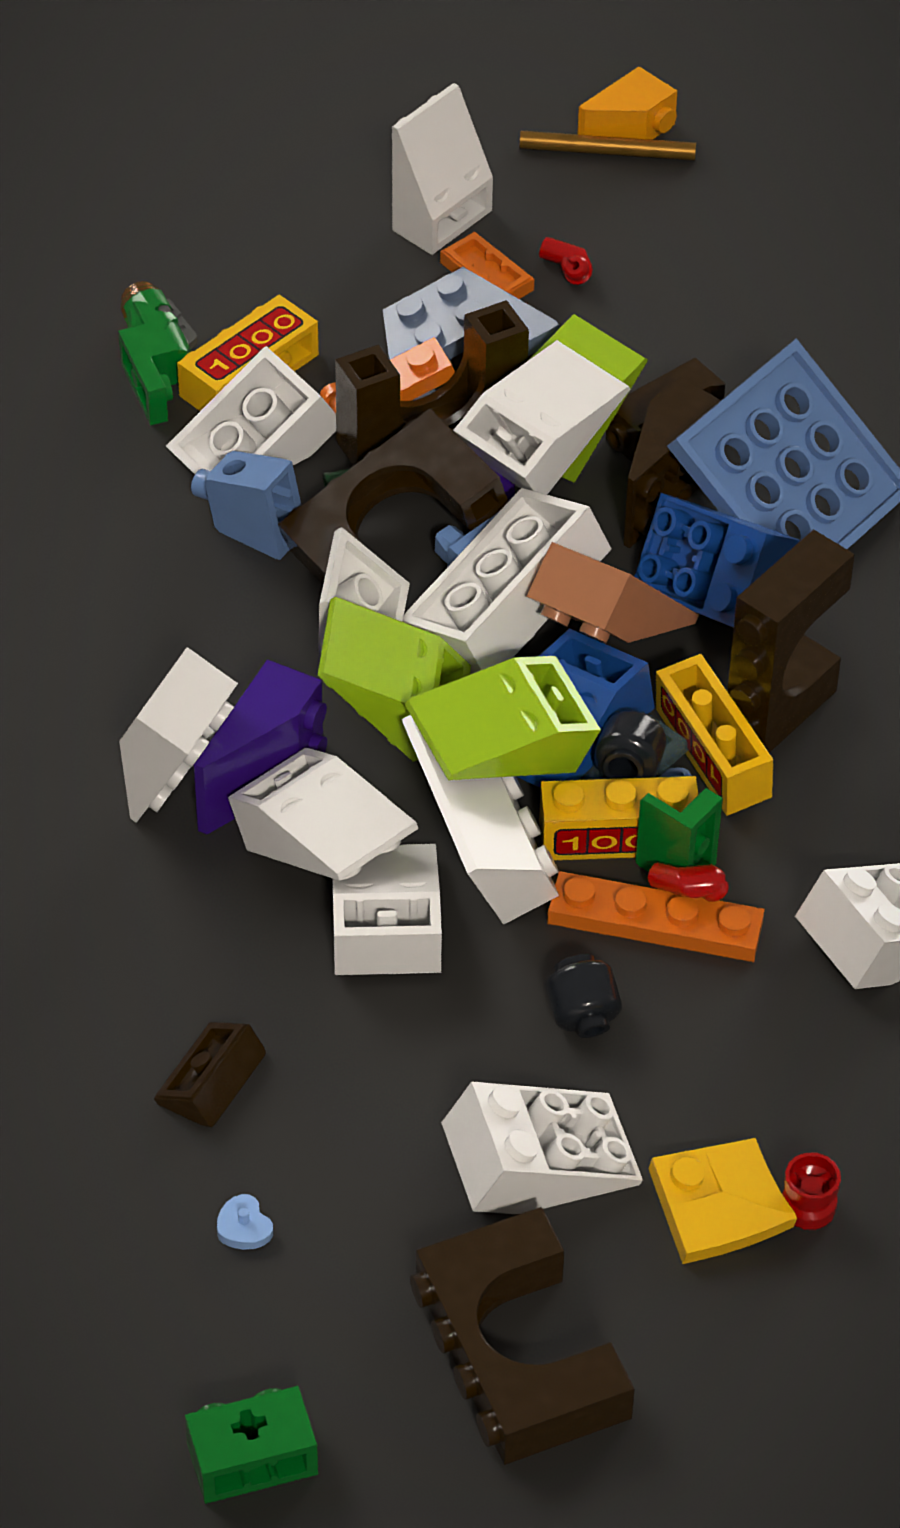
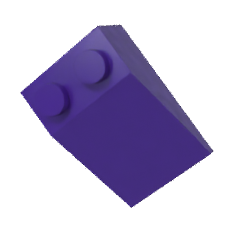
[194,660,328,835]

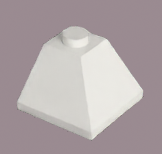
[318,527,410,653]

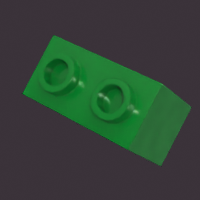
[185,1386,318,1504]

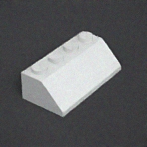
[402,488,611,675]
[401,715,559,924]

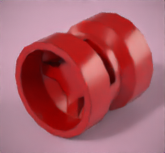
[782,1153,841,1230]

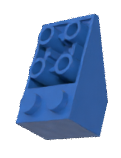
[634,493,801,628]
[516,628,655,788]

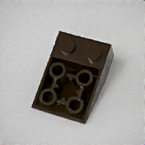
[624,377,721,548]

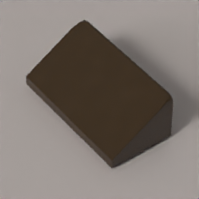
[154,1022,266,1127]

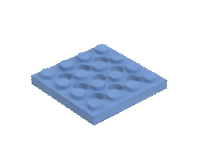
[667,338,900,549]

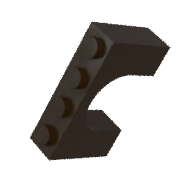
[335,300,529,466]
[278,409,508,585]
[727,529,855,753]
[410,1207,635,1465]

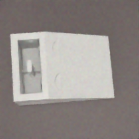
[392,83,493,255]
[453,340,631,495]
[119,647,238,823]
[228,748,418,881]
[333,844,442,975]
[795,863,900,989]
[441,1082,643,1214]

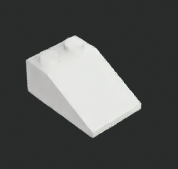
[166,346,337,474]

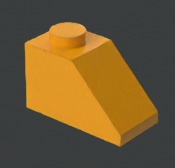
[578,66,677,140]

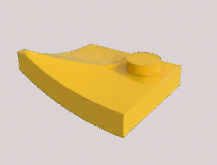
[648,1138,797,1264]

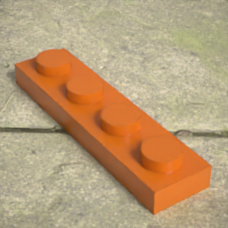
[547,871,765,962]

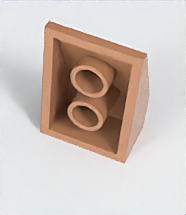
[526,542,699,643]

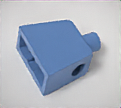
[191,451,301,560]

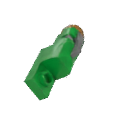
[118,281,198,426]

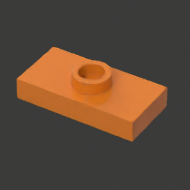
[440,232,534,299]

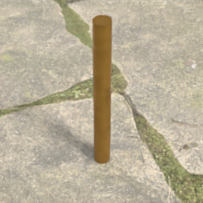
[519,131,696,160]

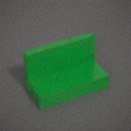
[636,788,723,872]

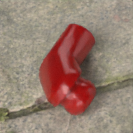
[539,237,593,285]
[648,862,729,902]

